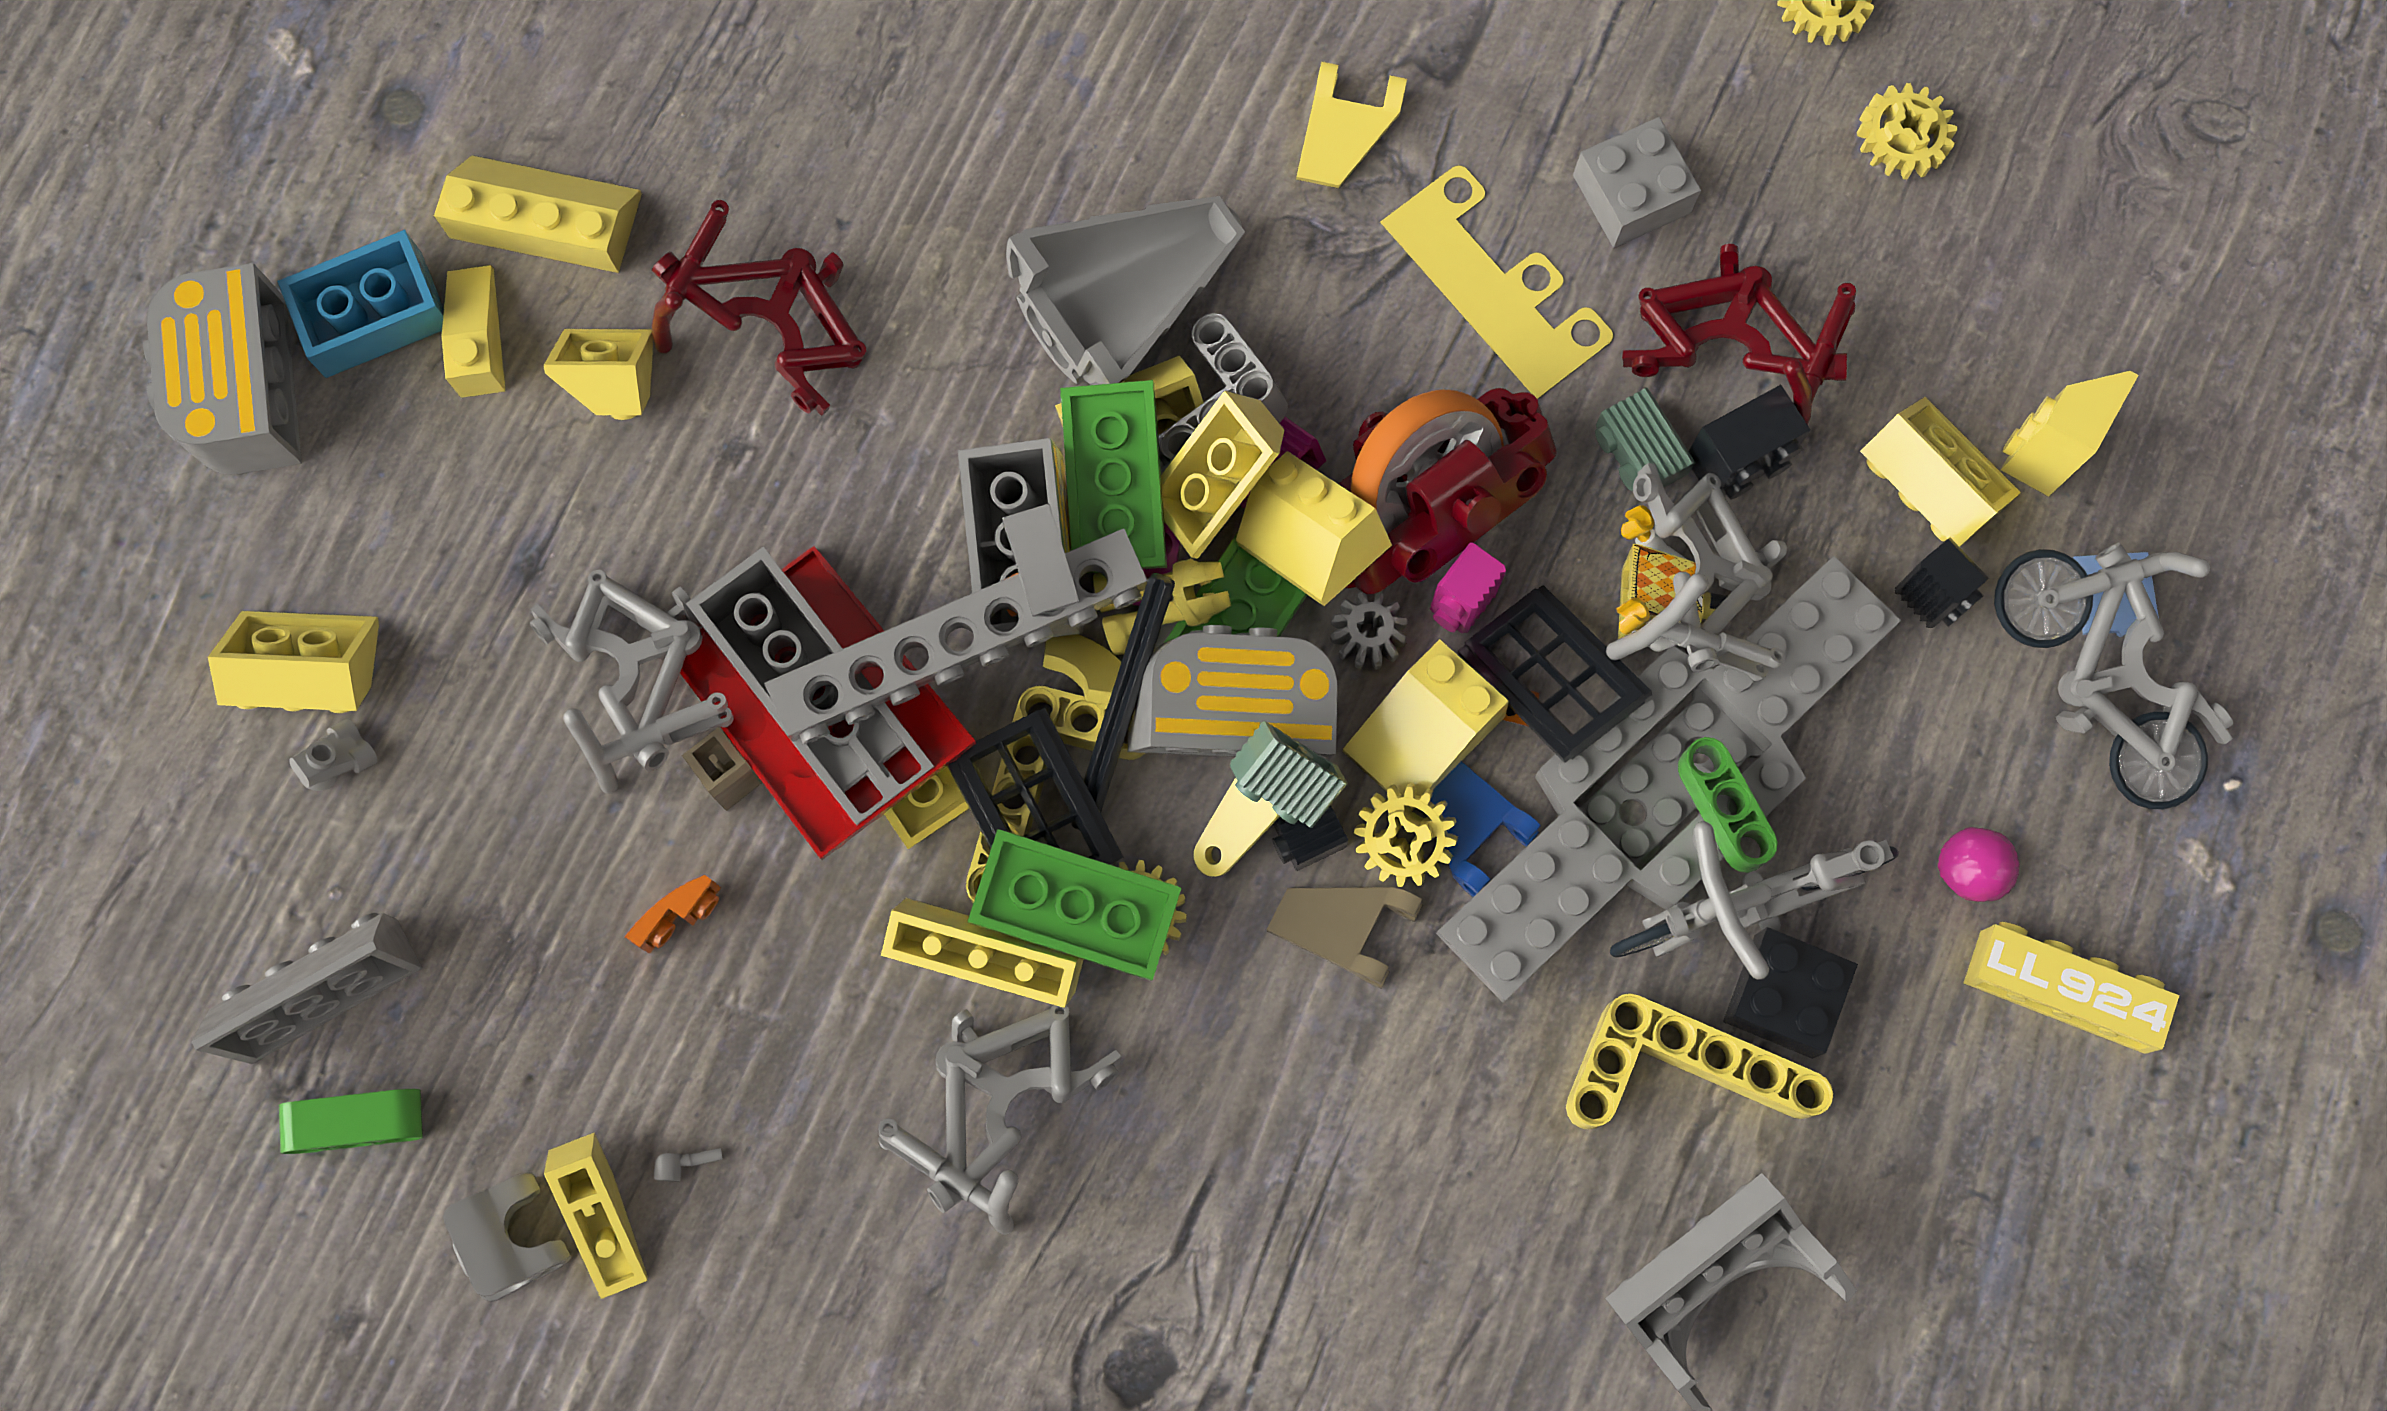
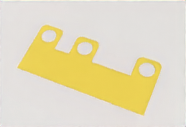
[1380,165,1613,399]

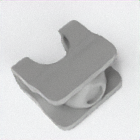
[443,1173,571,1302]

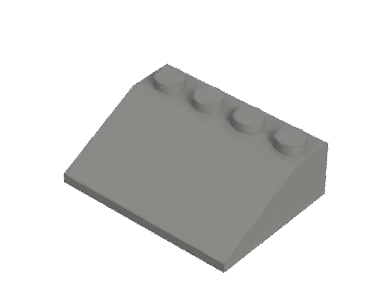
[191,913,422,1064]

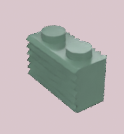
[1595,388,1695,491]
[1230,721,1348,828]

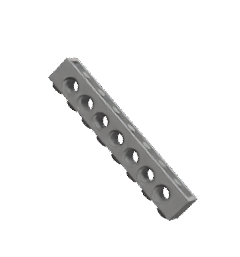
[764,528,1148,744]

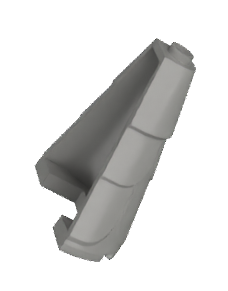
[1006,196,1245,385]

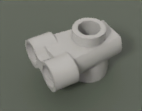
[289,718,377,791]

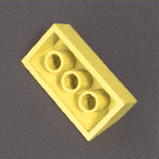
[434,156,642,273]

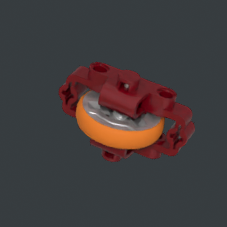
[1338,388,1557,594]

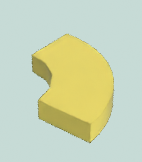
[1043,634,1121,705]

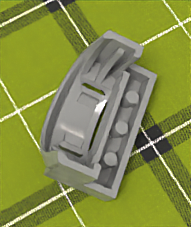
[1605,1173,1857,1411]

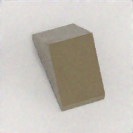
[682,727,762,811]

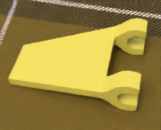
[1296,62,1407,188]

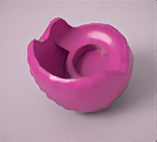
[1938,827,2020,902]

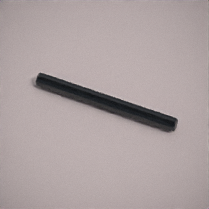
[1071,573,1175,830]

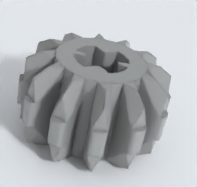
[1330,592,1408,670]

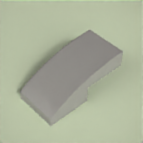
[1002,503,1079,617]

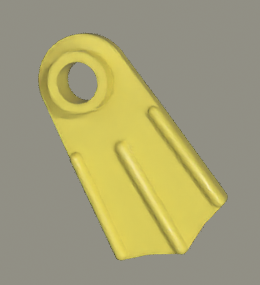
[1194,778,1280,877]

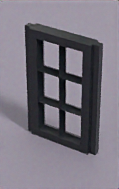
[1458,585,1652,763]
[947,707,1124,865]

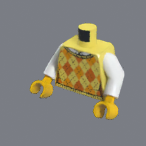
[1616,505,1728,652]

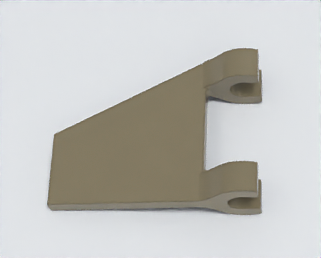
[1266,887,1423,989]

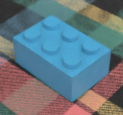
[277,230,444,378]

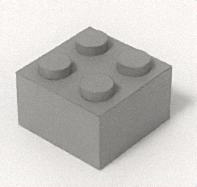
[1573,117,1701,248]

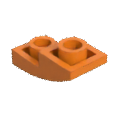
[625,875,721,954]

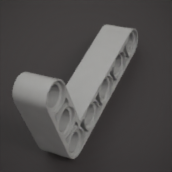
[1158,313,1288,475]

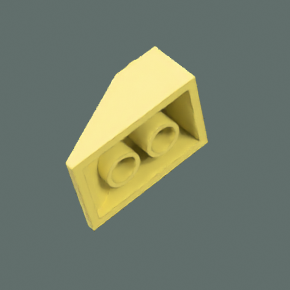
[1343,639,1509,812]

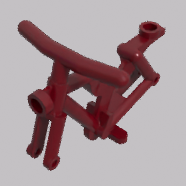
[651,200,866,416]
[1622,244,1856,425]

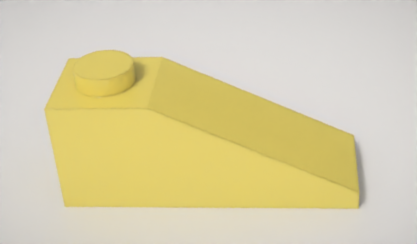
[441,265,505,398]
[544,1132,648,1299]

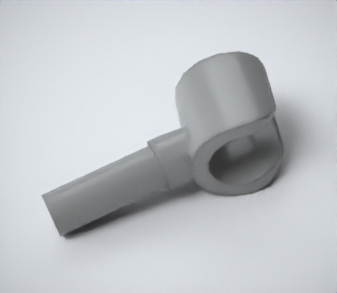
[654,1148,723,1182]

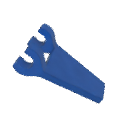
[1428,761,1541,897]

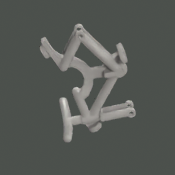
[1606,463,1787,681]
[530,570,734,794]
[878,1005,1121,1235]

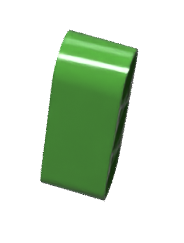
[1678,737,1777,873]
[279,1089,423,1154]

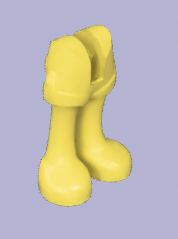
[1093,558,1232,656]

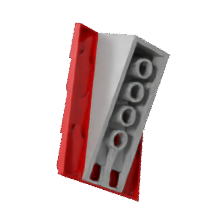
[680,546,976,860]

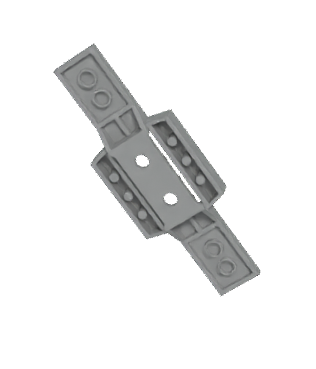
[1436,556,1901,1003]

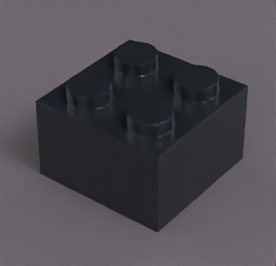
[1688,384,1811,500]
[1723,927,1858,1059]

